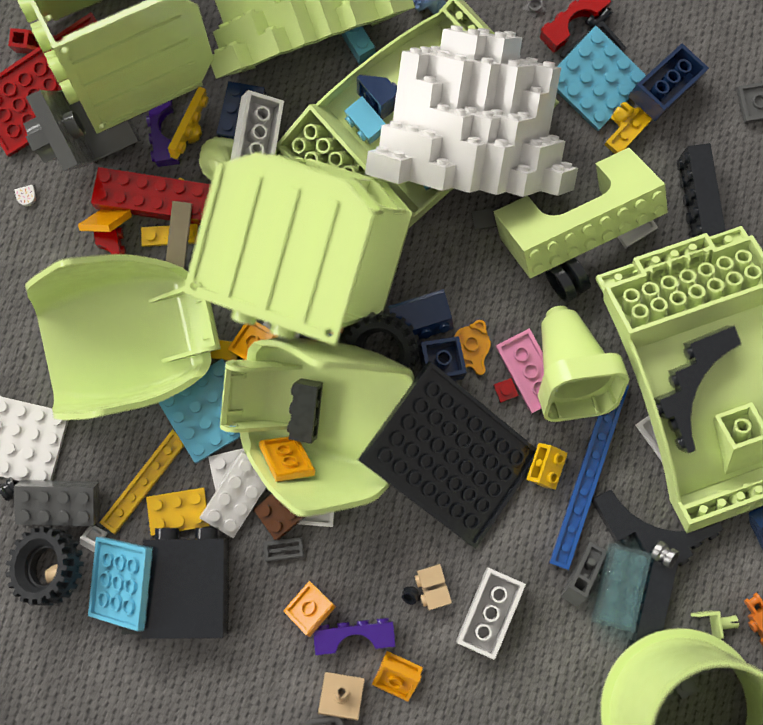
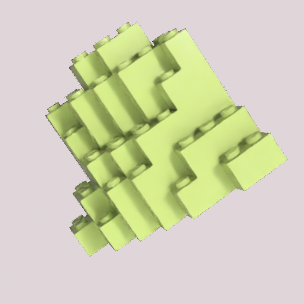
[211,0,415,79]

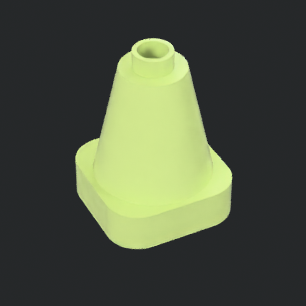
[538,306,629,422]

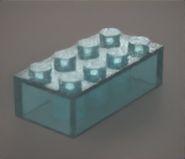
[591,543,652,633]

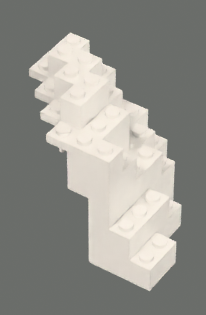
[365,25,578,197]

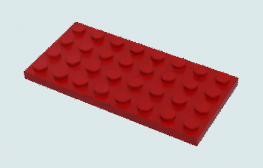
[0,12,98,157]

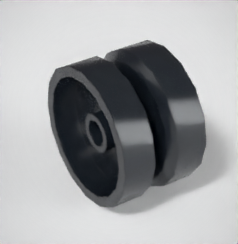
[545,258,591,303]

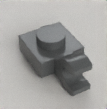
[664,675,699,700]

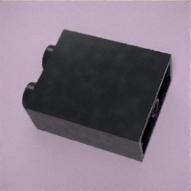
[141,528,229,639]

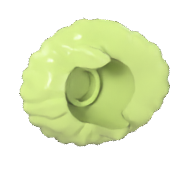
[199,137,234,181]

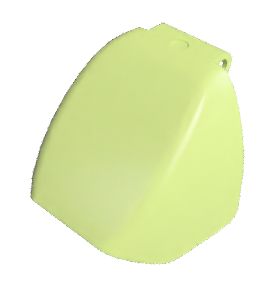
[25,254,221,420]
[220,338,415,517]

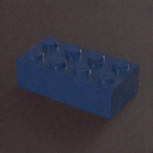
[628,43,709,122]

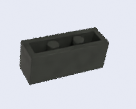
[287,378,323,444]

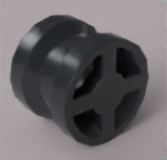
[0,477,17,501]

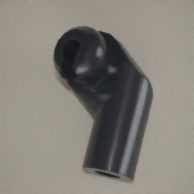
[586,6,613,29]

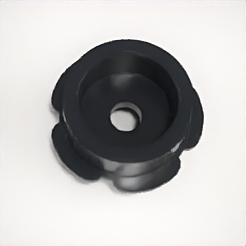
[402,586,421,605]

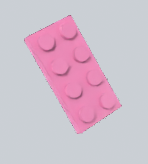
[495,328,544,414]

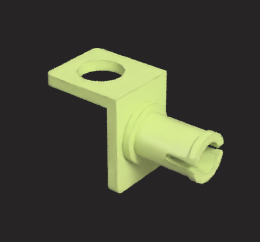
[691,611,739,639]

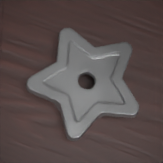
[523,0,546,18]

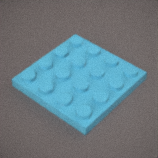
[557,26,646,131]
[158,359,240,464]
[88,537,152,631]

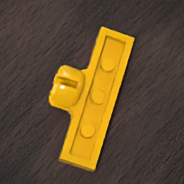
[168,87,209,160]
[604,102,653,154]

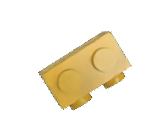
[526,443,568,490]

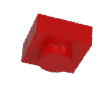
[493,378,519,403]

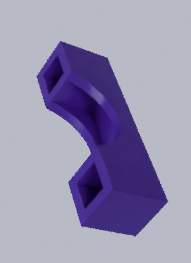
[146,100,180,167]
[313,618,395,655]

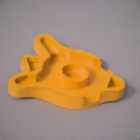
[454,320,491,376]

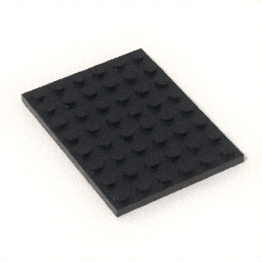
[358,361,537,549]

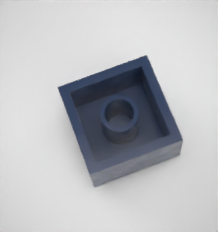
[419,336,467,381]

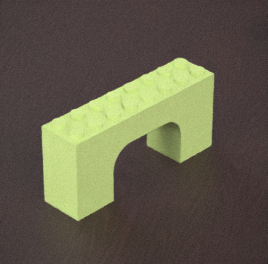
[494,148,668,278]

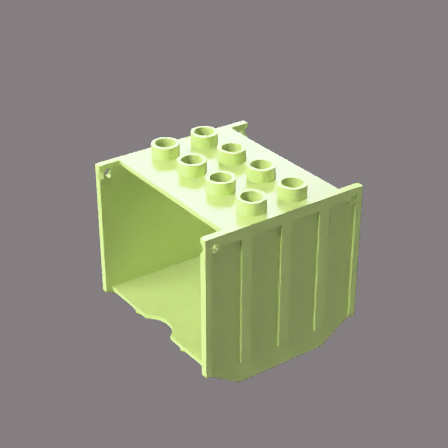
[17,0,213,134]
[183,152,413,345]

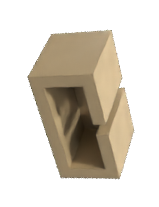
[415,564,452,610]

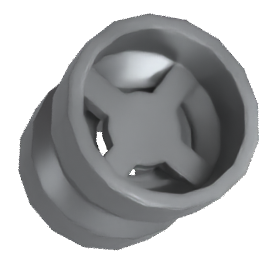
[651,541,680,568]

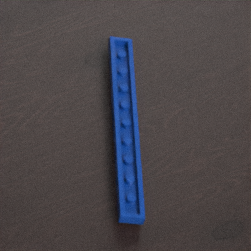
[549,385,629,570]

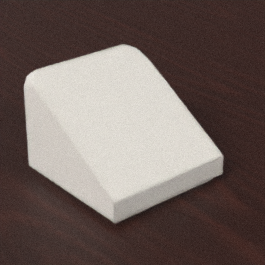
[80,526,108,552]

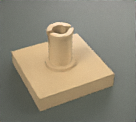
[318,672,364,721]

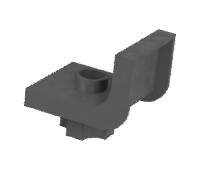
[23,90,141,171]

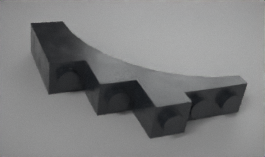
[654,326,742,453]
[592,490,723,566]

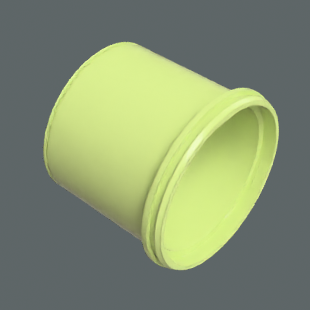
[600,628,763,725]

